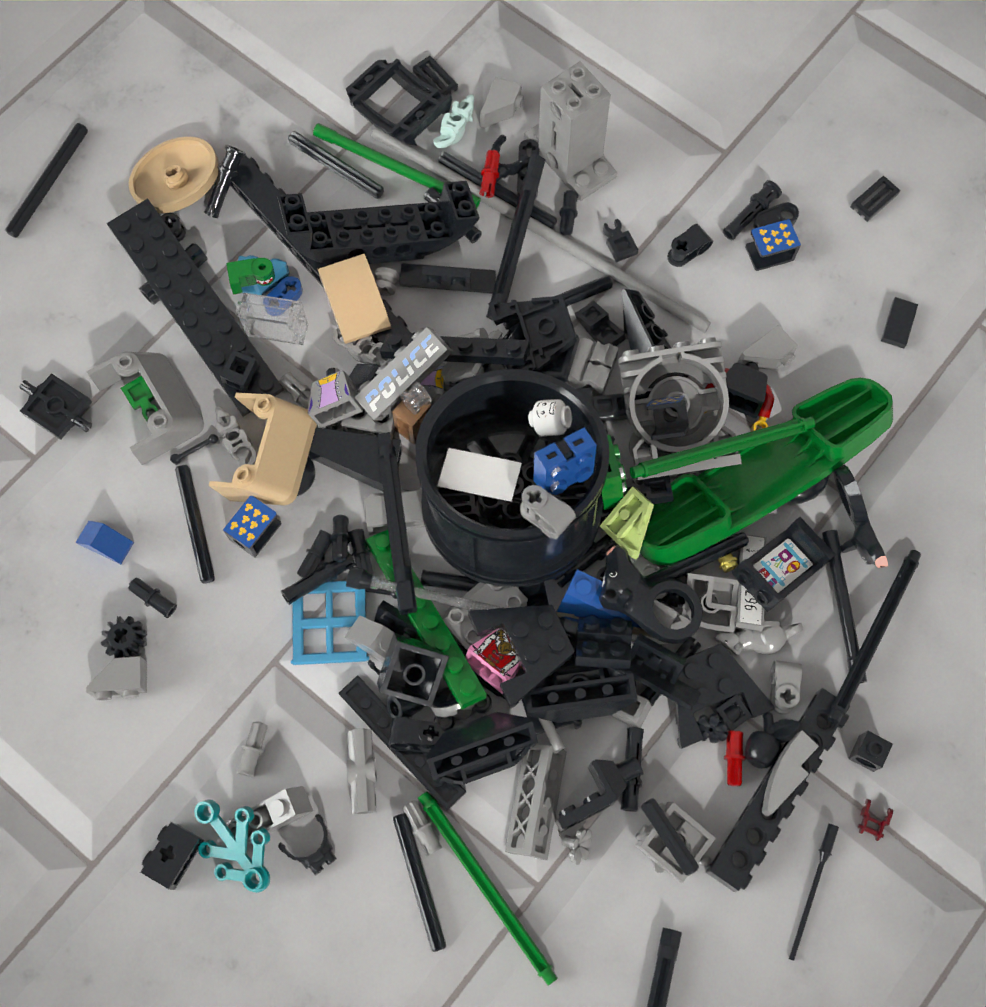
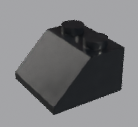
[377,633,449,707]

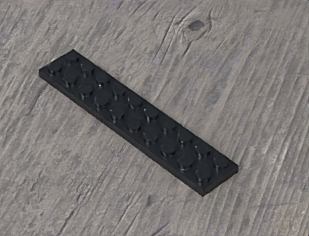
[106,198,284,417]

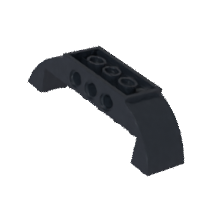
[277,181,480,265]

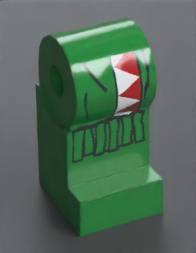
[226,258,275,295]

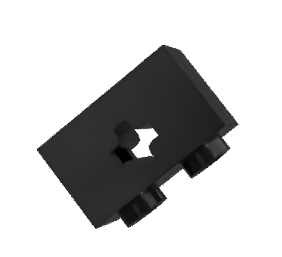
[140,822,205,890]

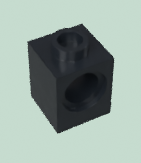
[849,731,893,772]

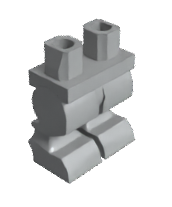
[565,334,619,396]

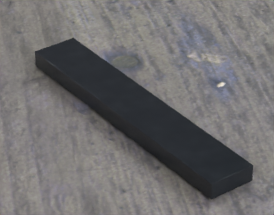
[338,675,467,811]

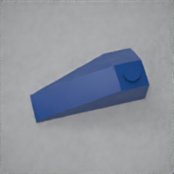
[556,569,641,630]

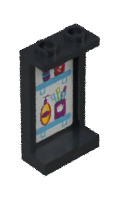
[732,517,836,612]

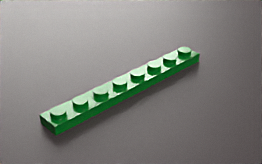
[366,530,487,710]

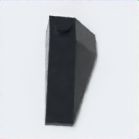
[621,289,689,389]

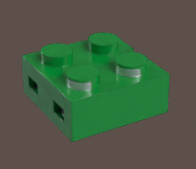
[602,435,628,510]

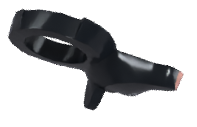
[833,464,888,568]

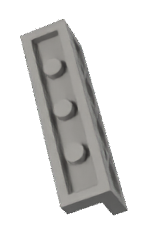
[505,744,567,860]

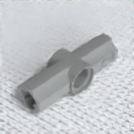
[347,728,377,814]

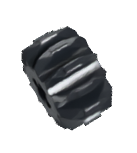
[101,616,147,658]

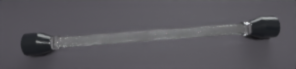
[346,566,579,640]

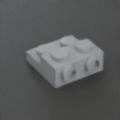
[635,802,716,883]

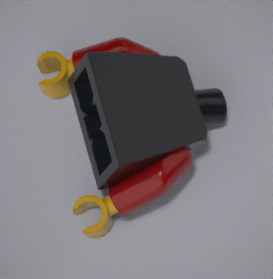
[704,362,775,432]

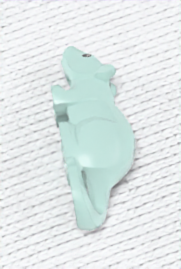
[433,94,474,148]

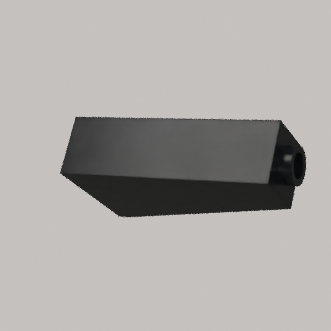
[309,427,403,492]

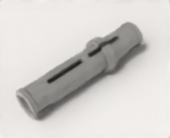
[279,372,341,430]

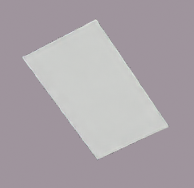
[437,448,522,501]

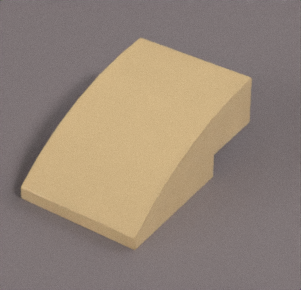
[318,254,391,344]

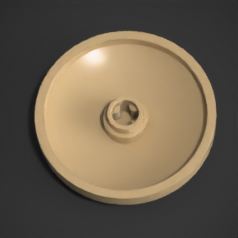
[129,137,219,213]

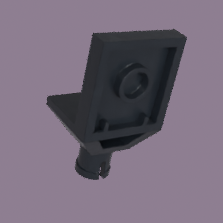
[556,755,644,833]

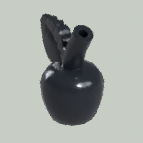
[745,712,801,769]

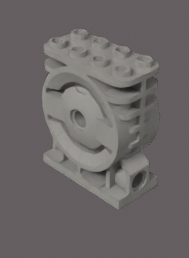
[618,337,742,480]

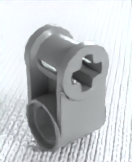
[520,485,576,539]
[770,660,802,714]

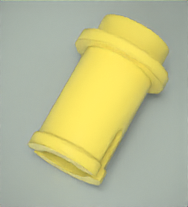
[713,539,738,573]

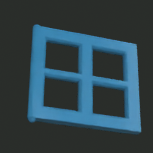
[291,581,370,665]

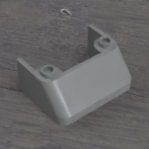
[86,352,204,465]

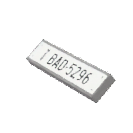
[735,535,767,631]

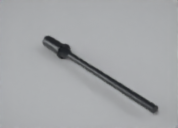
[789,823,839,961]

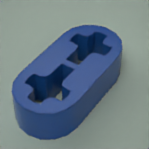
[263,276,303,317]

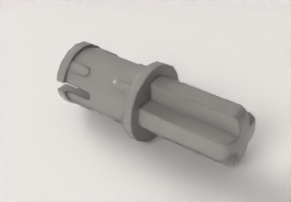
[236,722,268,777]
[403,801,442,856]

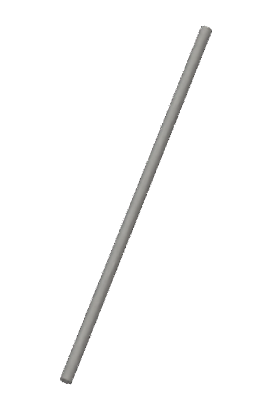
[371,127,711,333]

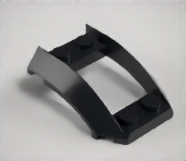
[346,59,452,146]

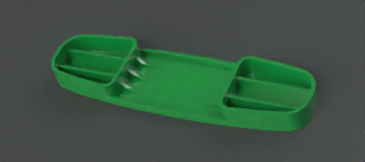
[640,377,893,565]

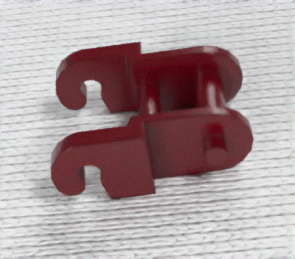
[858,798,893,841]

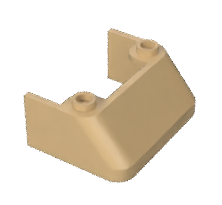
[208,393,317,505]

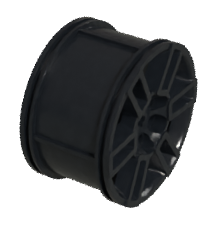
[415,369,610,587]

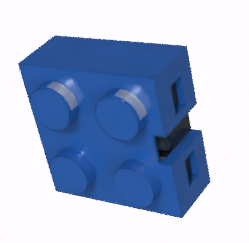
[534,428,596,495]

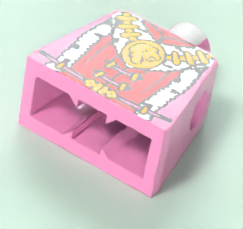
[465,628,521,694]

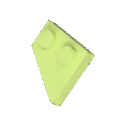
[600,487,654,559]

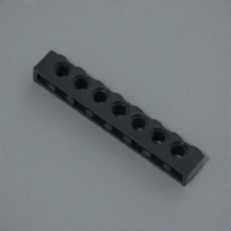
[706,688,850,892]

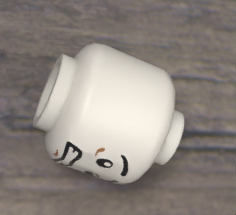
[528,399,572,436]

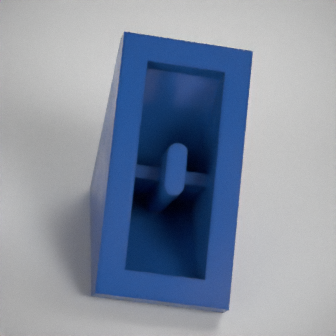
[76,521,134,565]

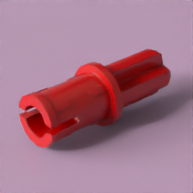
[479,150,500,198]
[724,731,746,787]

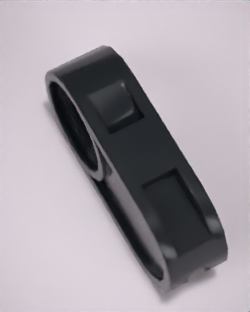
[753,202,799,229]

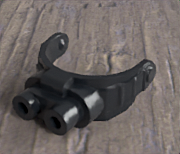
[482,135,529,182]
[278,814,337,876]

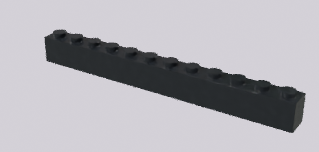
[230,155,415,344]

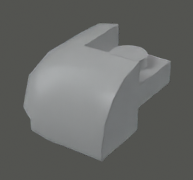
[684,573,739,633]

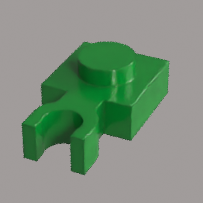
[120,375,159,422]

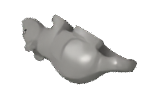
[333,328,393,366]
[215,406,257,467]
[715,621,803,655]

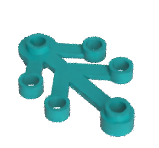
[194,799,270,893]

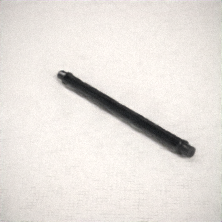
[827,550,921,724]

